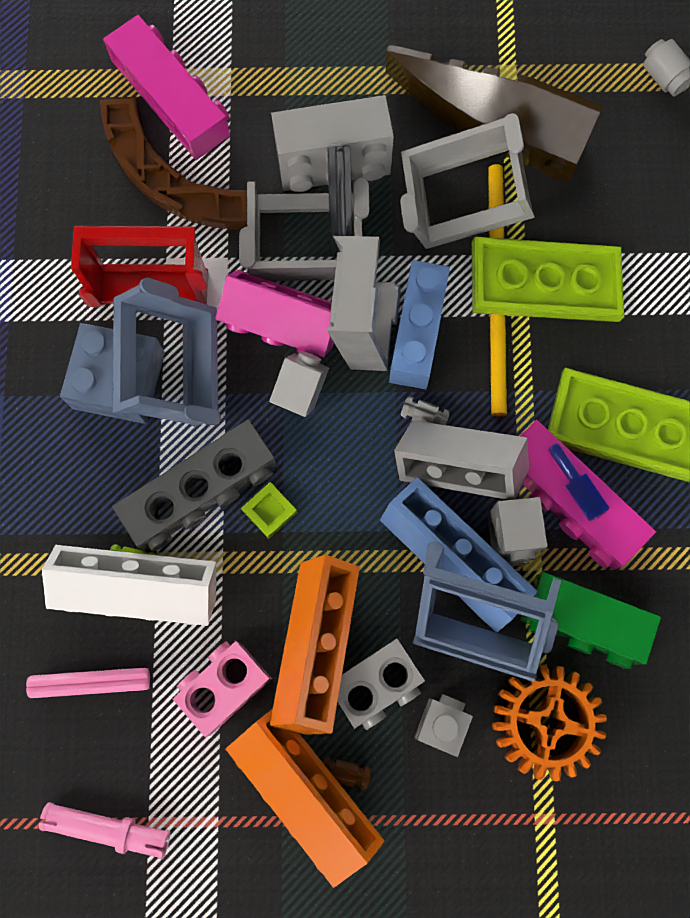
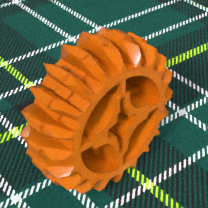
[492,665,607,781]

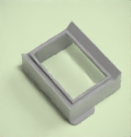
[400,113,535,249]
[239,178,369,281]
[327,236,400,371]

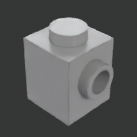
[269,351,329,417]
[414,694,473,757]

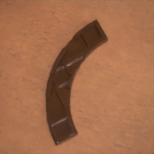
[100,98,247,230]

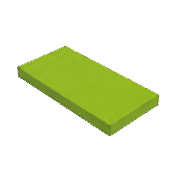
[472,237,624,322]
[548,368,690,482]

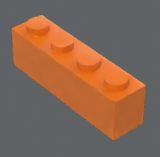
[270,555,360,735]
[226,709,385,888]

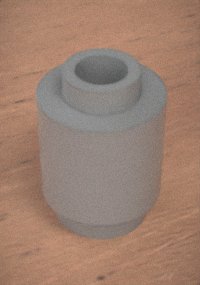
[643,39,690,97]

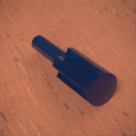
[549,443,610,521]

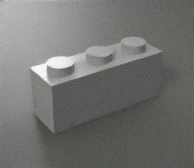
[394,420,529,500]

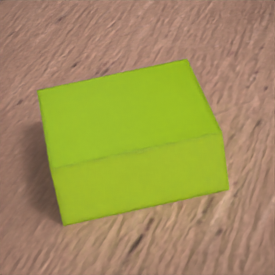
[241,482,298,539]

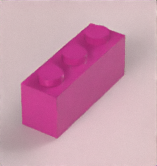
[215,270,334,358]

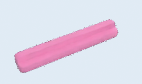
[26,668,150,698]

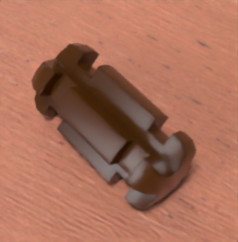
[322,757,371,790]

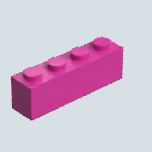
[103,15,230,160]
[520,419,656,570]

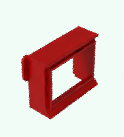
[71,226,208,308]

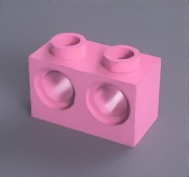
[173,641,272,738]

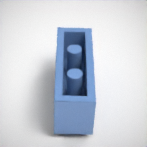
[389,260,450,390]

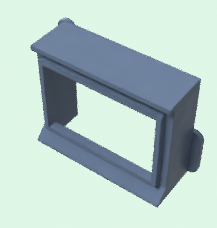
[113,278,221,427]
[413,541,562,682]

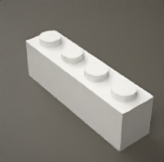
[42,545,216,626]

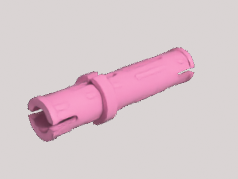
[39,802,171,860]

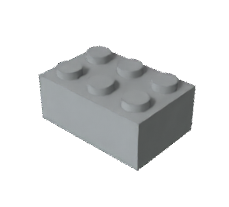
[271,95,394,192]

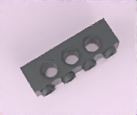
[112,419,277,552]

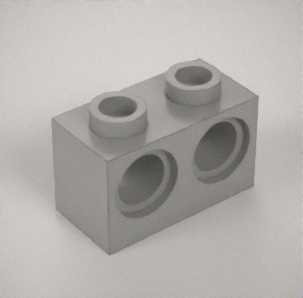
[487,497,547,566]
[338,639,425,730]

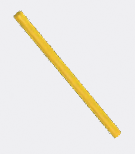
[488,164,507,417]

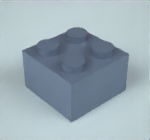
[60,323,165,424]

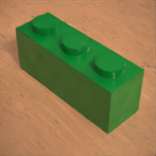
[520,572,661,669]

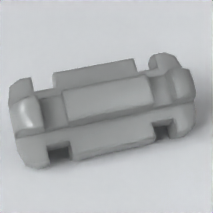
[401,396,450,425]

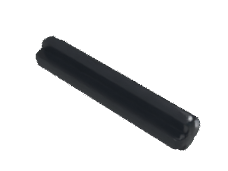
[327,143,352,256]

